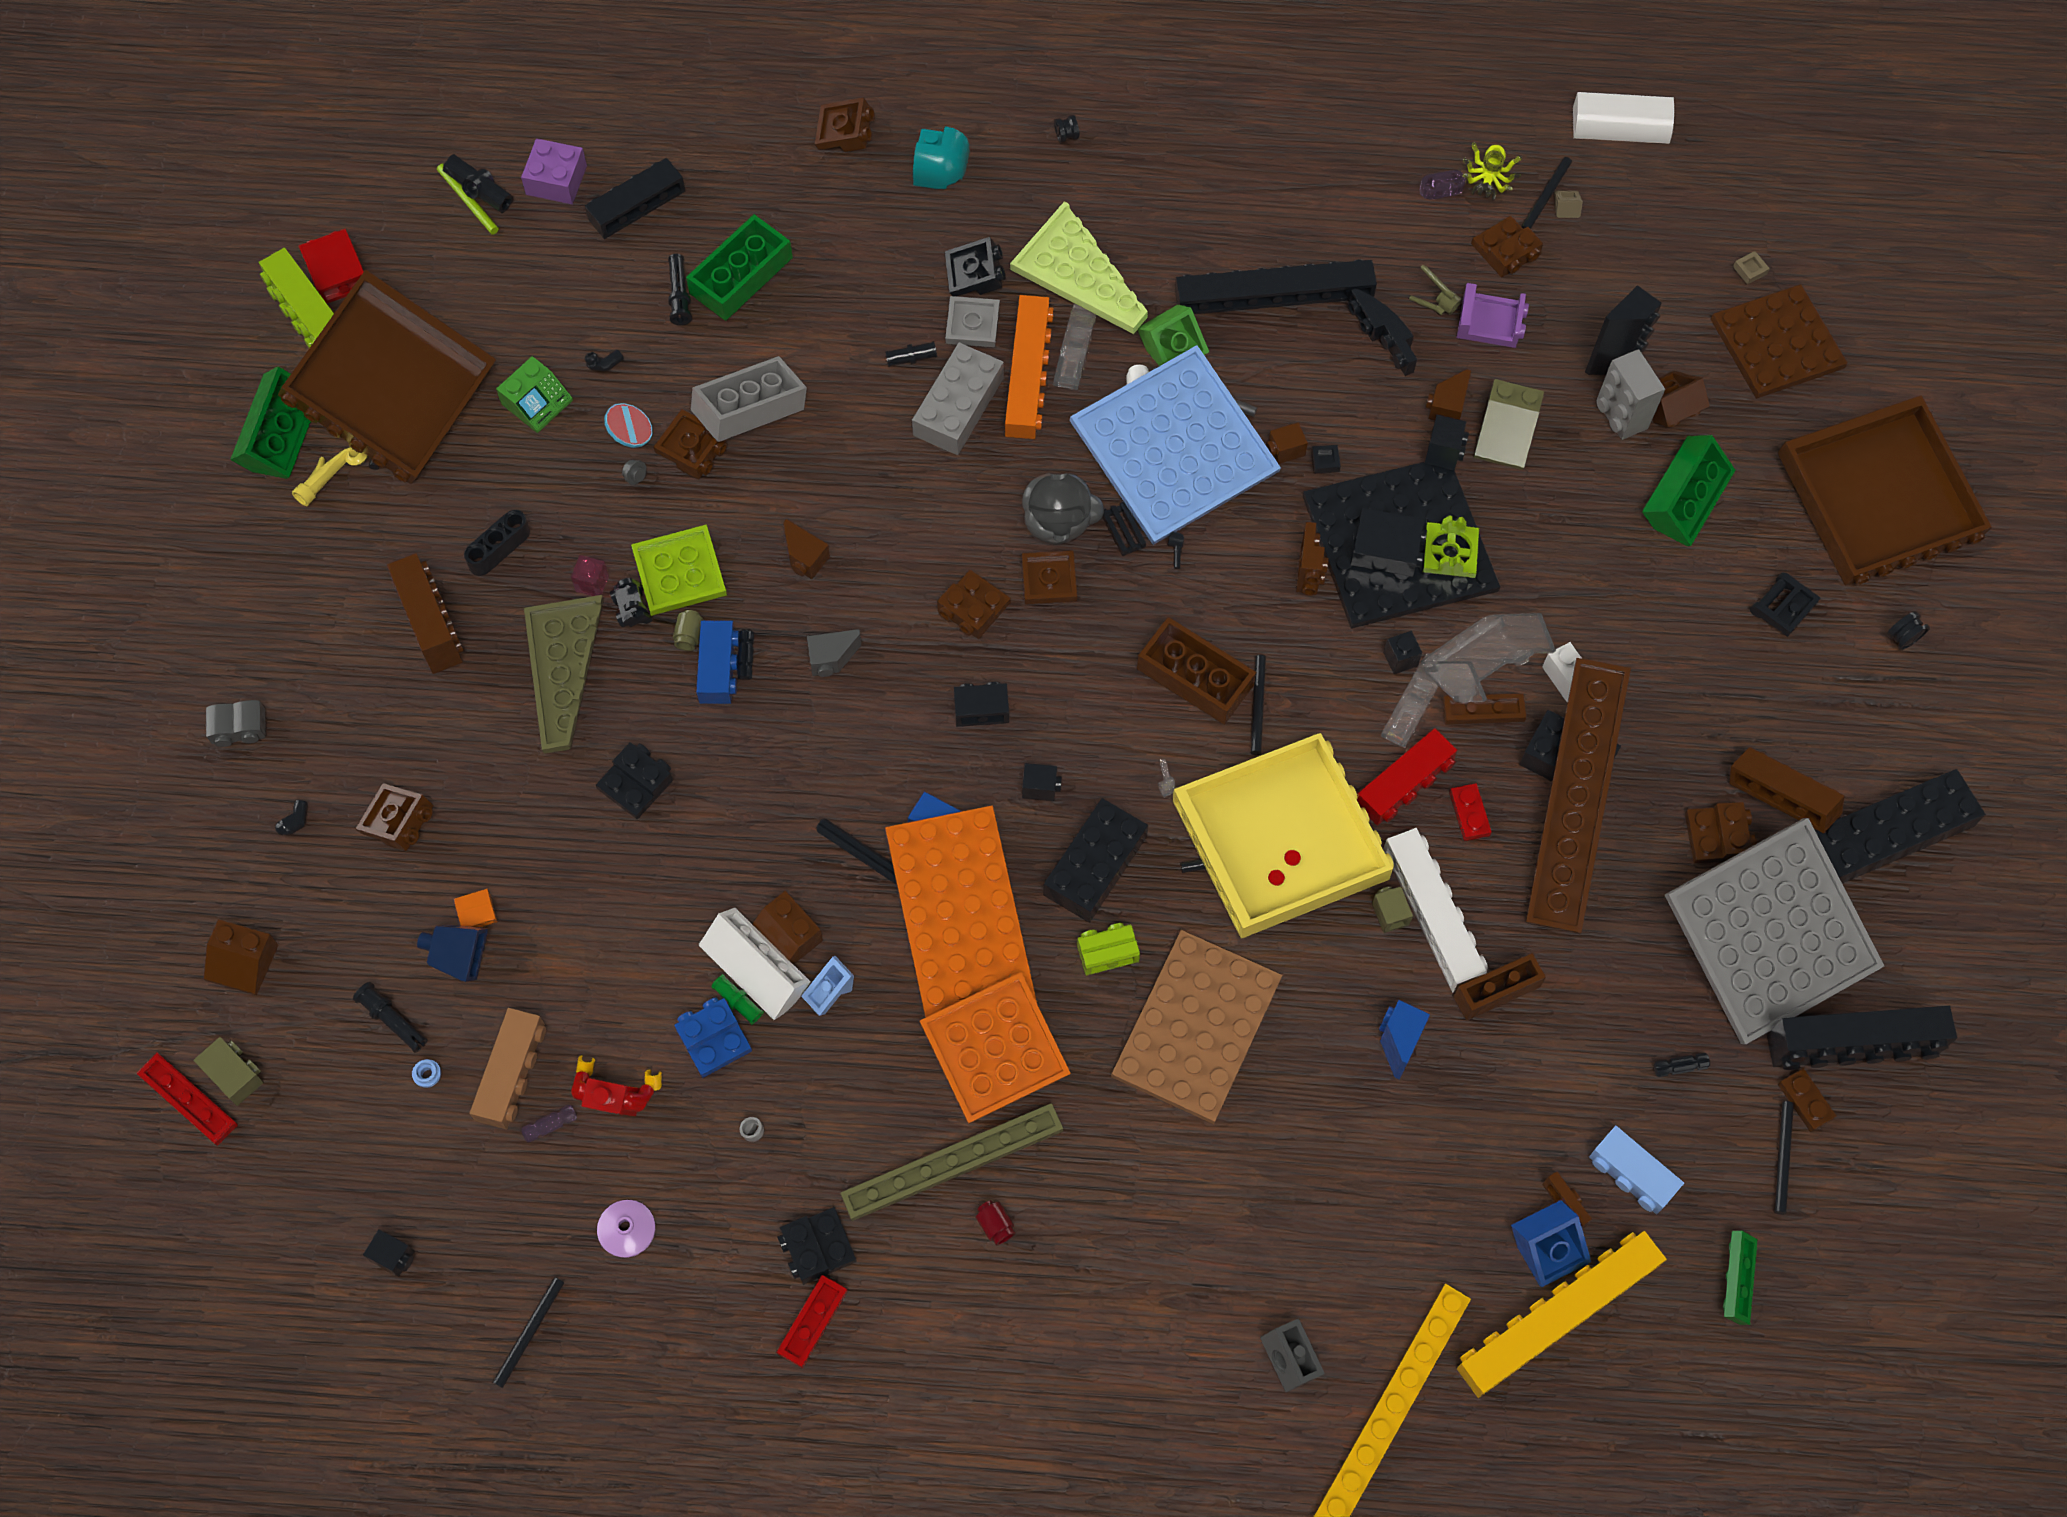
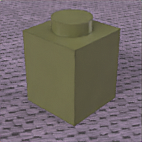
[1372,887,1413,933]

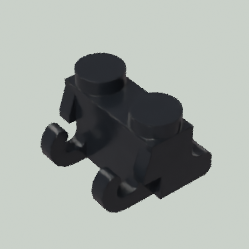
[610,578,653,628]

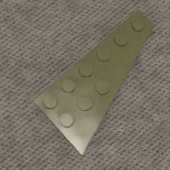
[524,595,604,754]

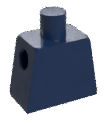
[417,925,488,982]

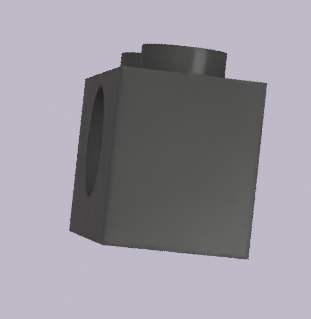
[1260,1318,1325,1393]

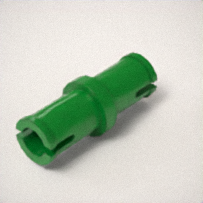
[711,974,764,1025]

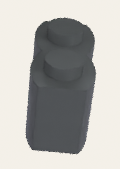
[206,700,266,747]

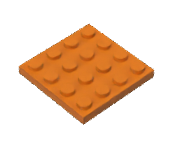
[919,972,1071,1124]

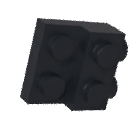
[945,237,1006,297]
[596,742,673,820]
[777,1207,857,1285]

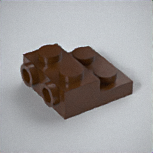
[815,97,875,152]
[1471,216,1543,278]
[653,409,727,480]
[1296,522,1328,596]
[937,570,1011,640]
[355,783,434,851]
[1685,802,1757,864]

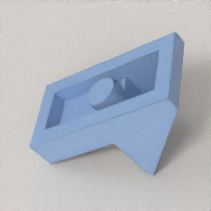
[801,956,854,1016]

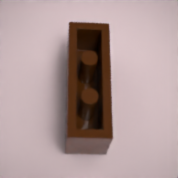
[1453,953,1546,1021]

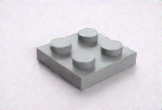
[945,296,1000,347]

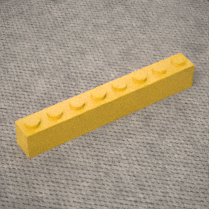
[1457,1231,1667,1398]

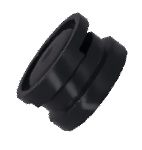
[1887,611,1930,651]

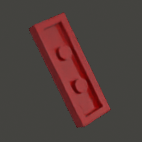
[776,1275,848,1369]

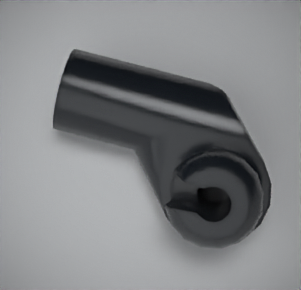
[585,349,624,372]

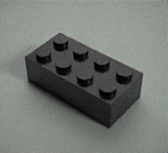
[1043,798,1148,923]

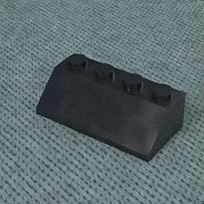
[1585,285,1662,375]

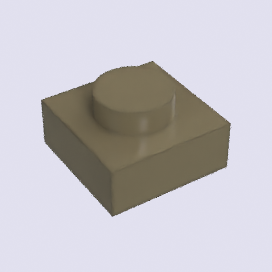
[1733,251,1770,285]

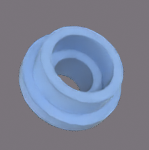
[412,1059,441,1088]

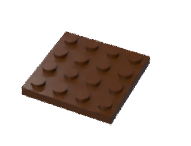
[1711,284,1848,399]

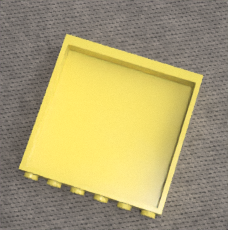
[1172,733,1394,939]

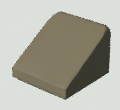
[1554,191,1583,218]

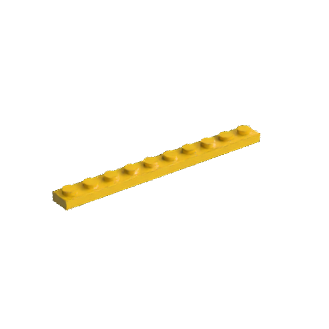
[1314,1283,1471,1517]

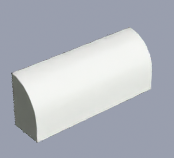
[1573,92,1674,144]
[699,908,810,1020]

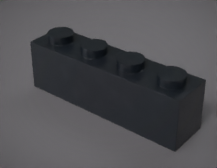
[585,157,686,240]

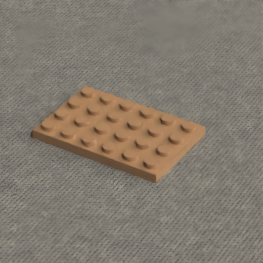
[1111,930,1282,1124]

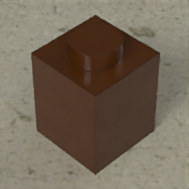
[1266,422,1308,464]

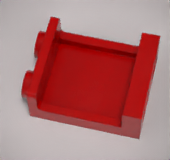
[299,228,364,304]

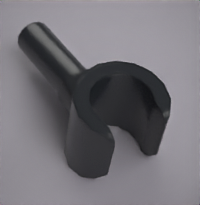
[1168,531,1184,569]

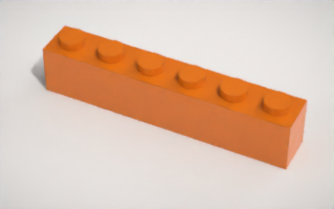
[1005,295,1054,439]

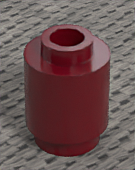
[975,1200,1016,1246]

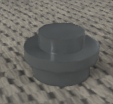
[622,460,646,485]

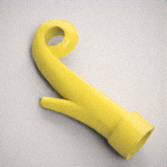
[292,447,367,506]

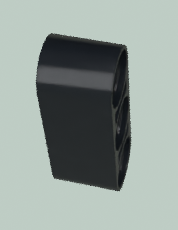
[464,510,530,576]

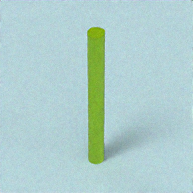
[437,164,499,235]

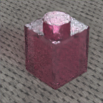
[571,555,609,596]

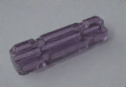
[521,1105,577,1142]

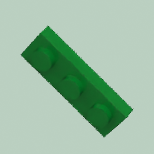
[1723,1231,1758,1325]

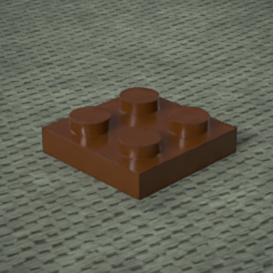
[1022,551,1077,604]

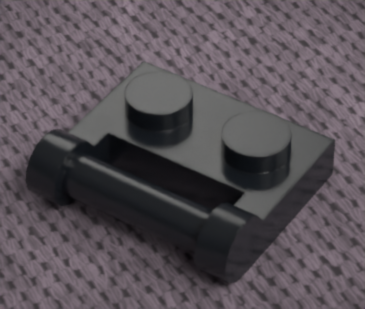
[1750,572,1821,637]

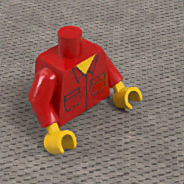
[571,1055,662,1116]

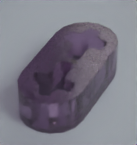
[1419,170,1466,200]

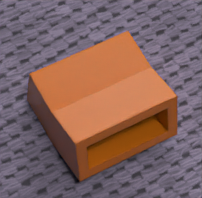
[454,889,498,927]

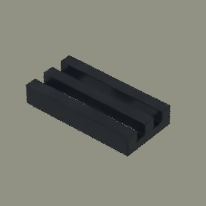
[1102,502,1146,556]

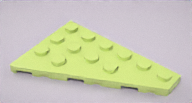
[1010,201,1148,334]

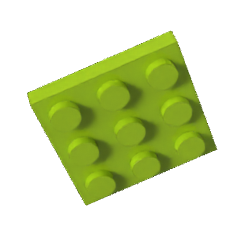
[631,524,727,616]

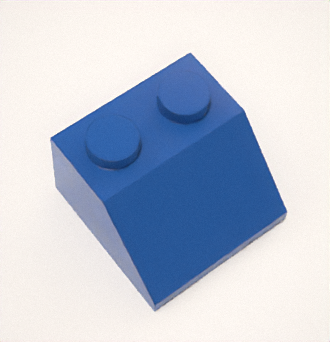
[1379,1000,1430,1080]
[1511,1200,1591,1287]

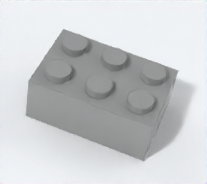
[1596,349,1665,440]

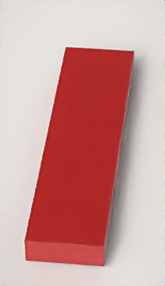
[136,1053,238,1146]

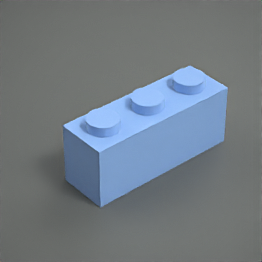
[1589,1125,1684,1215]

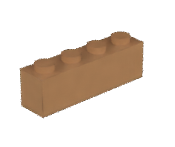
[469,1008,546,1130]

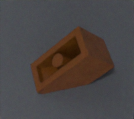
[1426,369,1471,420]
[783,519,830,579]

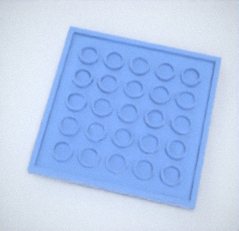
[1069,345,1281,545]

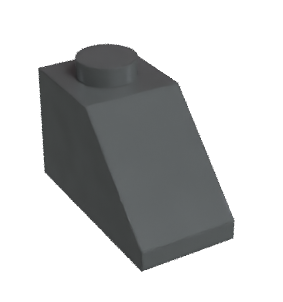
[807,629,861,677]

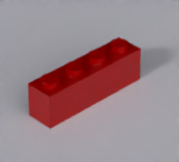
[1357,728,1458,826]

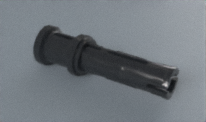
[668,254,692,326]
[353,982,428,1053]

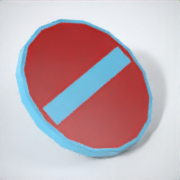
[604,403,653,448]

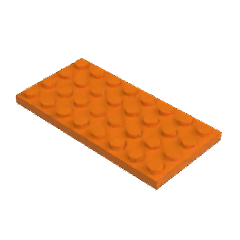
[885,805,1037,1018]

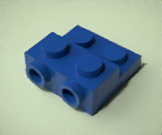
[674,998,752,1078]

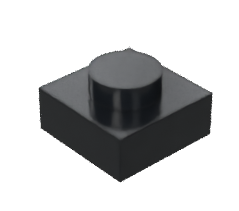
[1311,445,1341,474]

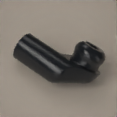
[275,800,308,835]

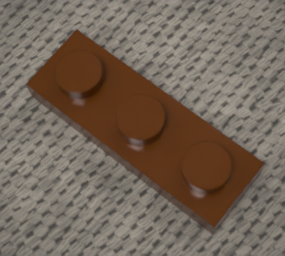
[1442,693,1526,725]

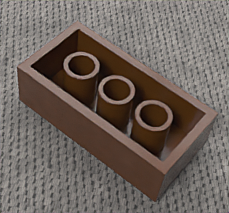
[387,553,464,674]
[1137,617,1257,725]

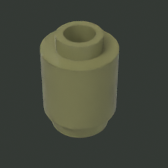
[673,610,704,651]

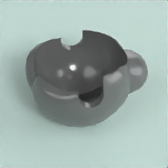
[1022,473,1104,545]

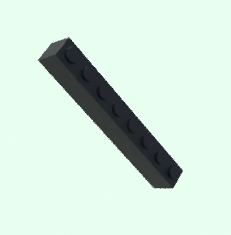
[1175,259,1377,314]

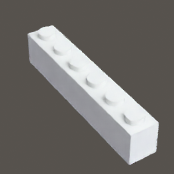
[1383,828,1488,993]

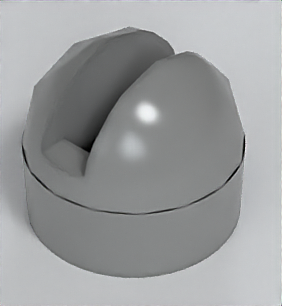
[739,1117,764,1142]

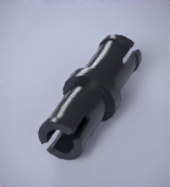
[885,341,937,367]

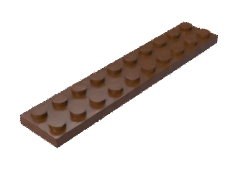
[1525,658,1631,934]

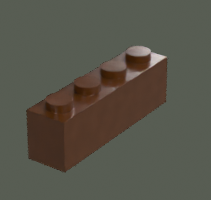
[1729,747,1845,833]

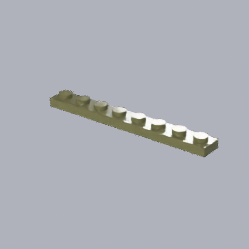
[841,1103,1063,1221]

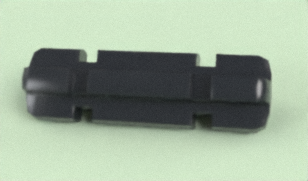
[737,630,754,680]
[1654,1053,1710,1077]

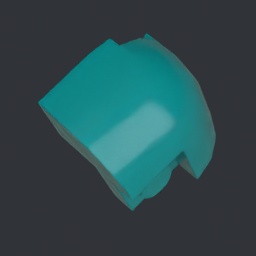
[913,126,970,189]

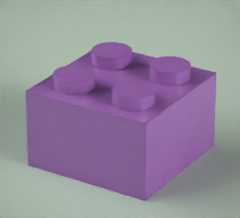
[521,138,587,205]

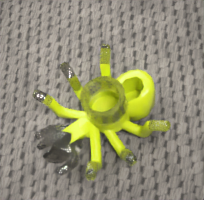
[1463,142,1522,201]

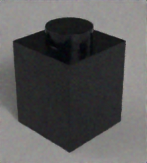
[1383,630,1422,675]
[1022,763,1062,801]
[363,1229,415,1277]

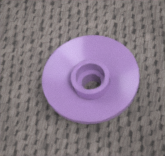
[597,1200,655,1258]

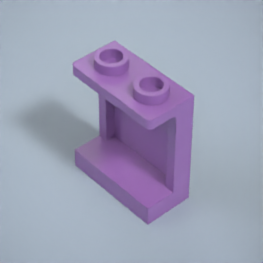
[1457,283,1529,348]

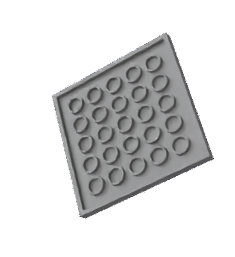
[1665,818,1884,1044]

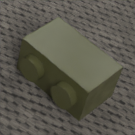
[193,1037,264,1106]

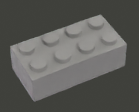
[912,343,1004,455]
[691,356,807,442]

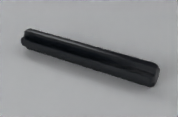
[816,818,897,885]

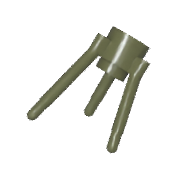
[1409,265,1462,316]

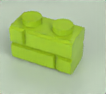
[1077,923,1140,976]

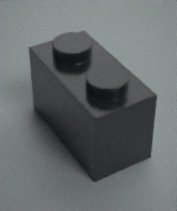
[1425,414,1469,470]
[954,682,1009,727]

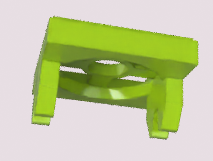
[1423,516,1479,578]

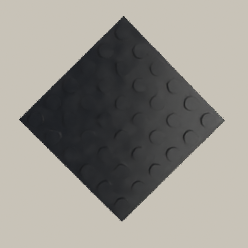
[1303,462,1500,629]

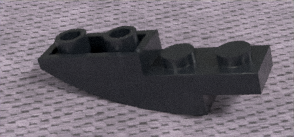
[1348,288,1417,376]

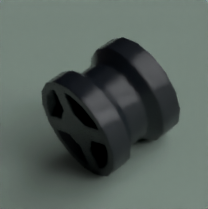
[1054,115,1080,143]

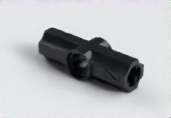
[442,154,514,213]

